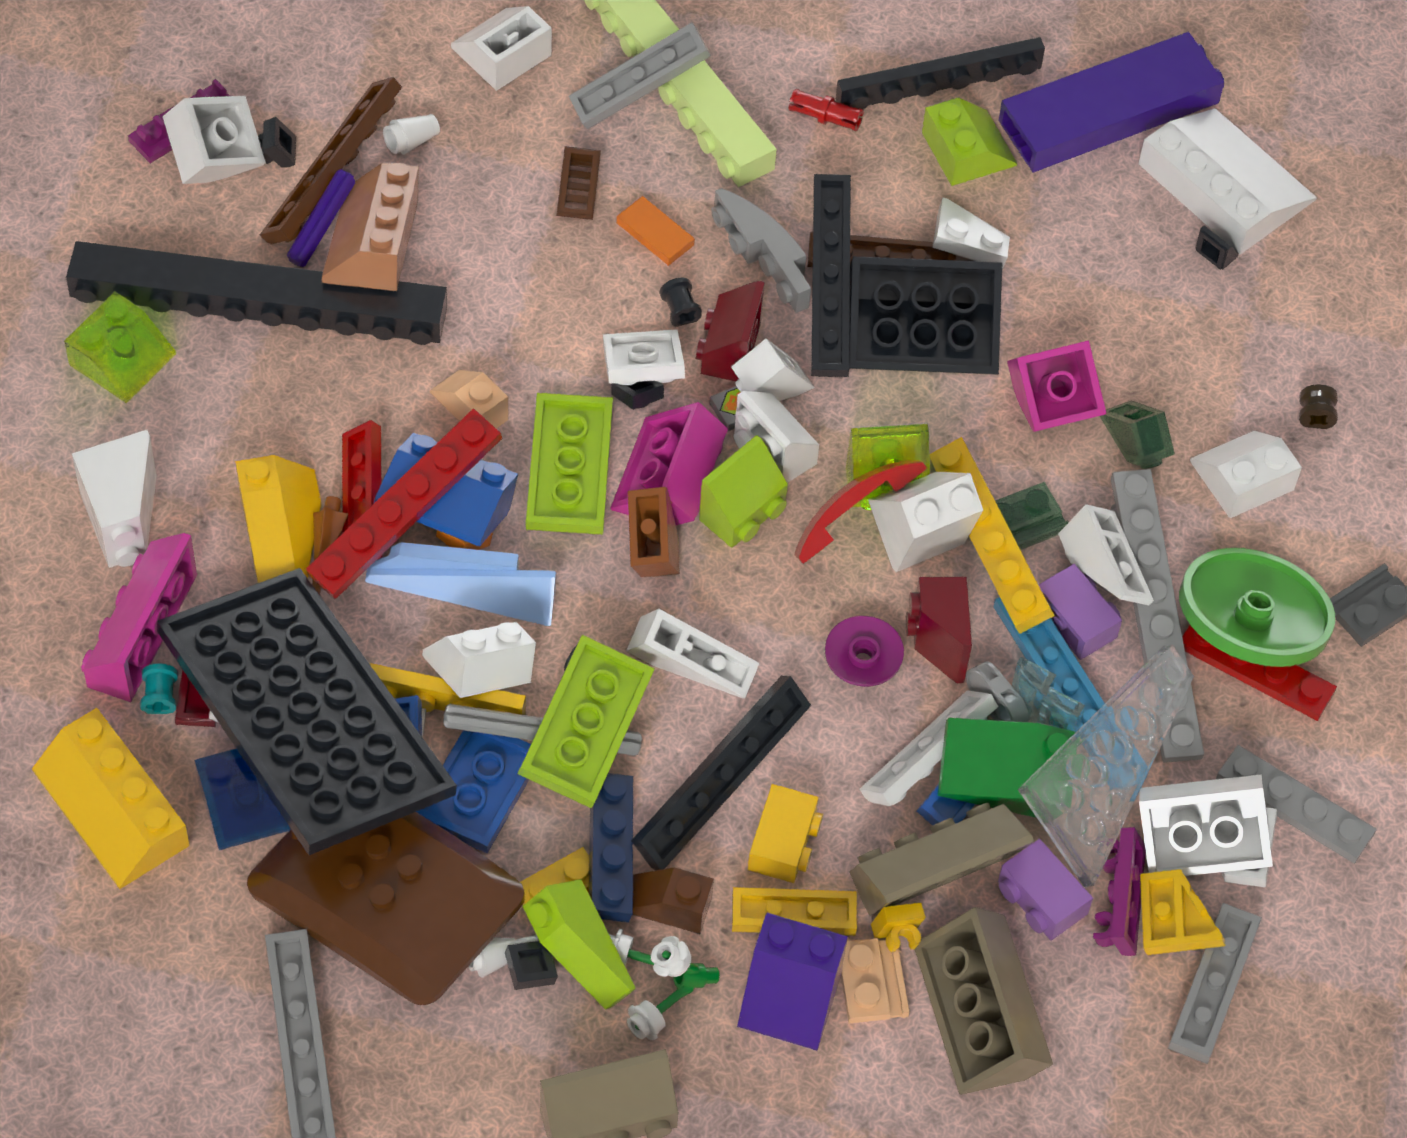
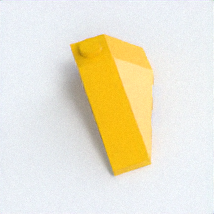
[235,455,321,583]

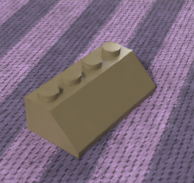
[849,803,1035,916]
[914,907,1053,1095]

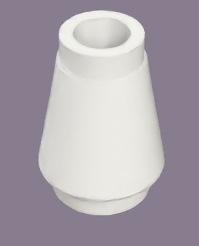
[383,114,440,155]

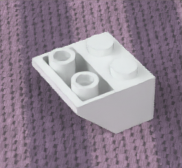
[451,6,552,91]
[734,391,819,483]

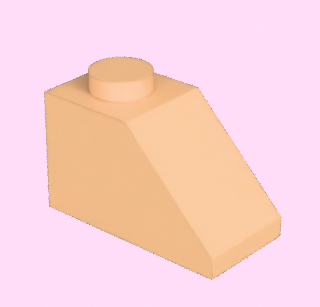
[430,370,508,429]

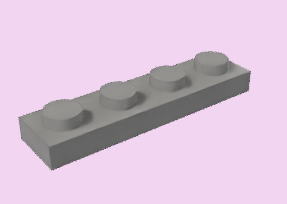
[569,22,711,129]
[1216,745,1377,864]
[1168,903,1262,1064]

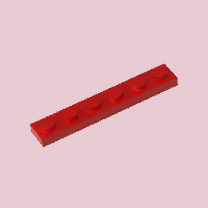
[306,408,503,599]

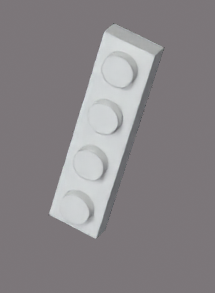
[860,690,998,806]

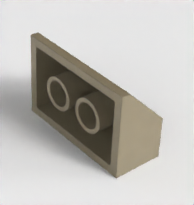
[540,1049,678,1138]

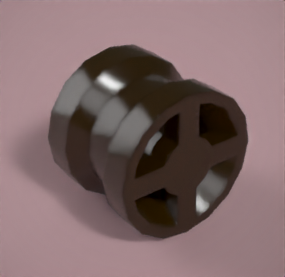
[1299,384,1338,429]

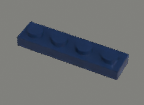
[589,773,633,923]

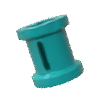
[140,663,178,714]

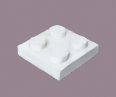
[603,329,685,385]

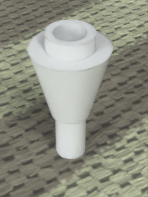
[468,935,539,978]

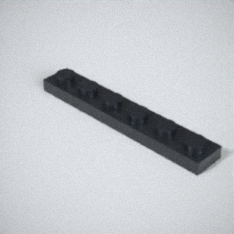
[835,37,1045,109]
[811,174,851,377]
[631,675,812,870]

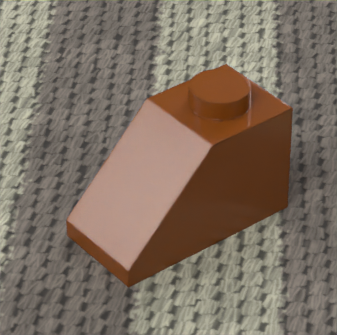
[628,487,680,577]

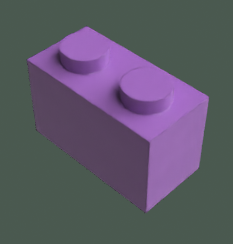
[1039,564,1122,660]
[998,838,1093,941]

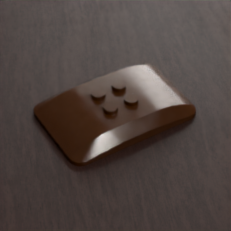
[247,812,525,1005]

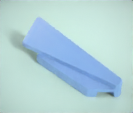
[365,542,556,626]

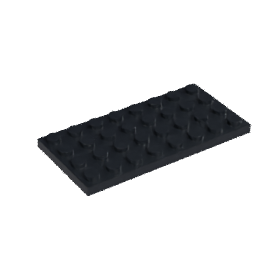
[157,568,457,855]

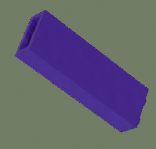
[998,31,1224,173]

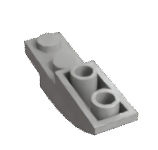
[711,188,811,313]

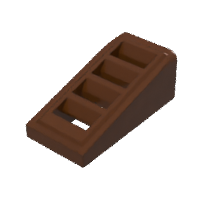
[556,146,601,220]

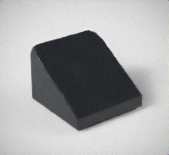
[1195,226,1238,270]

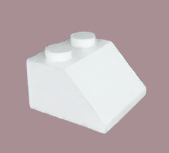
[163,96,266,184]
[1190,431,1302,518]
[422,622,536,698]

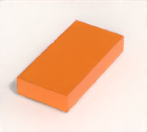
[616,196,695,266]

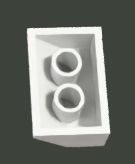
[1139,774,1273,876]

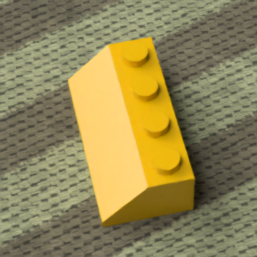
[32,708,189,889]

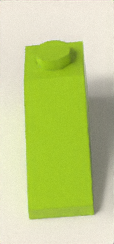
[523,879,636,1010]

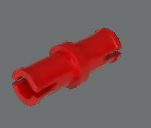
[788,88,864,132]

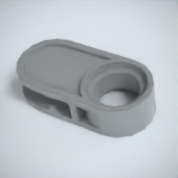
[966,661,1029,722]

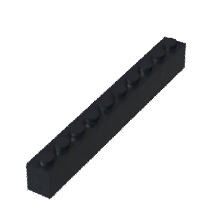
[66,241,447,345]

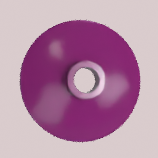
[825,616,904,687]

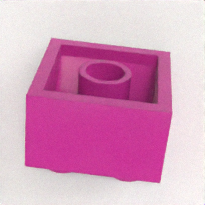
[1007,340,1107,432]

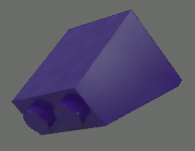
[737,912,848,1051]

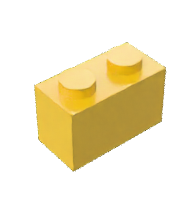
[747,784,823,883]

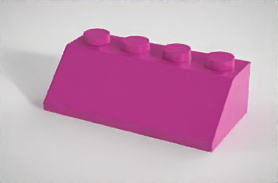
[81,533,197,703]

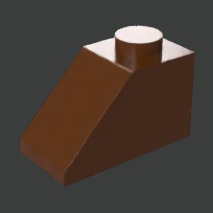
[632,867,714,934]

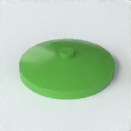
[1179,548,1335,667]

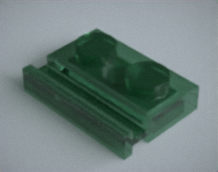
[995,482,1069,550]

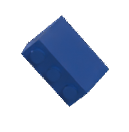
[374,433,518,547]

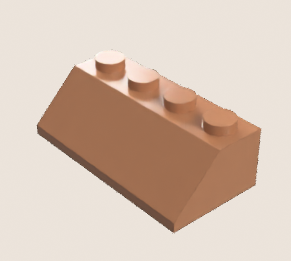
[322,162,419,291]

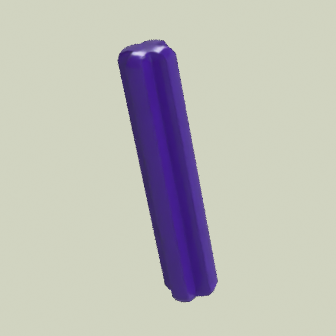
[287,169,355,267]

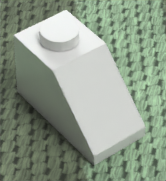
[731,339,815,401]

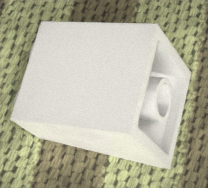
[72,430,157,568]
[868,472,983,572]

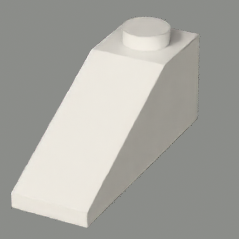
[1058,505,1154,605]
[626,609,759,699]

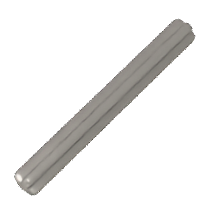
[443,704,642,756]

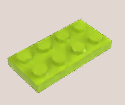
[526,393,613,535]
[517,635,655,808]

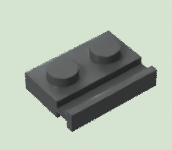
[1330,563,1407,647]

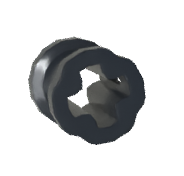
[659,277,702,327]

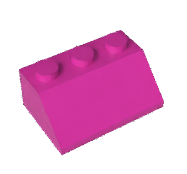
[610,402,728,525]

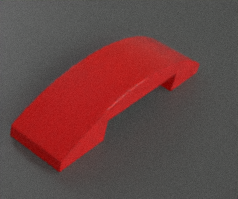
[794,459,927,564]

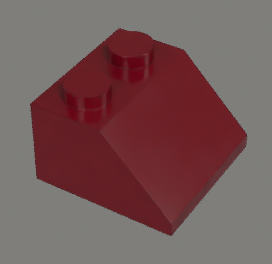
[695,280,765,382]
[906,576,972,683]

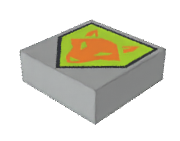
[710,386,741,432]

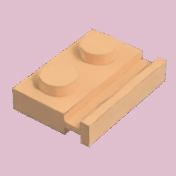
[841,938,909,1024]

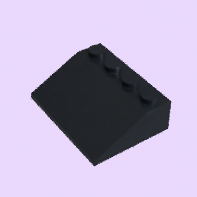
[849,256,1002,375]

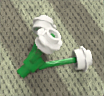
[609,929,720,1040]

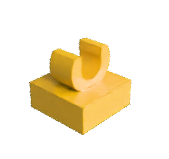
[871,903,926,952]

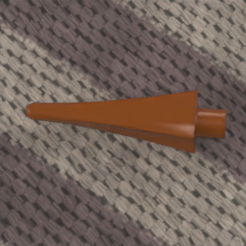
[312,496,348,595]

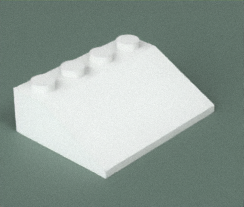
[1138,108,1317,255]

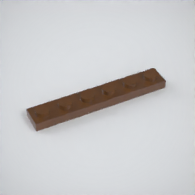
[260,77,402,245]

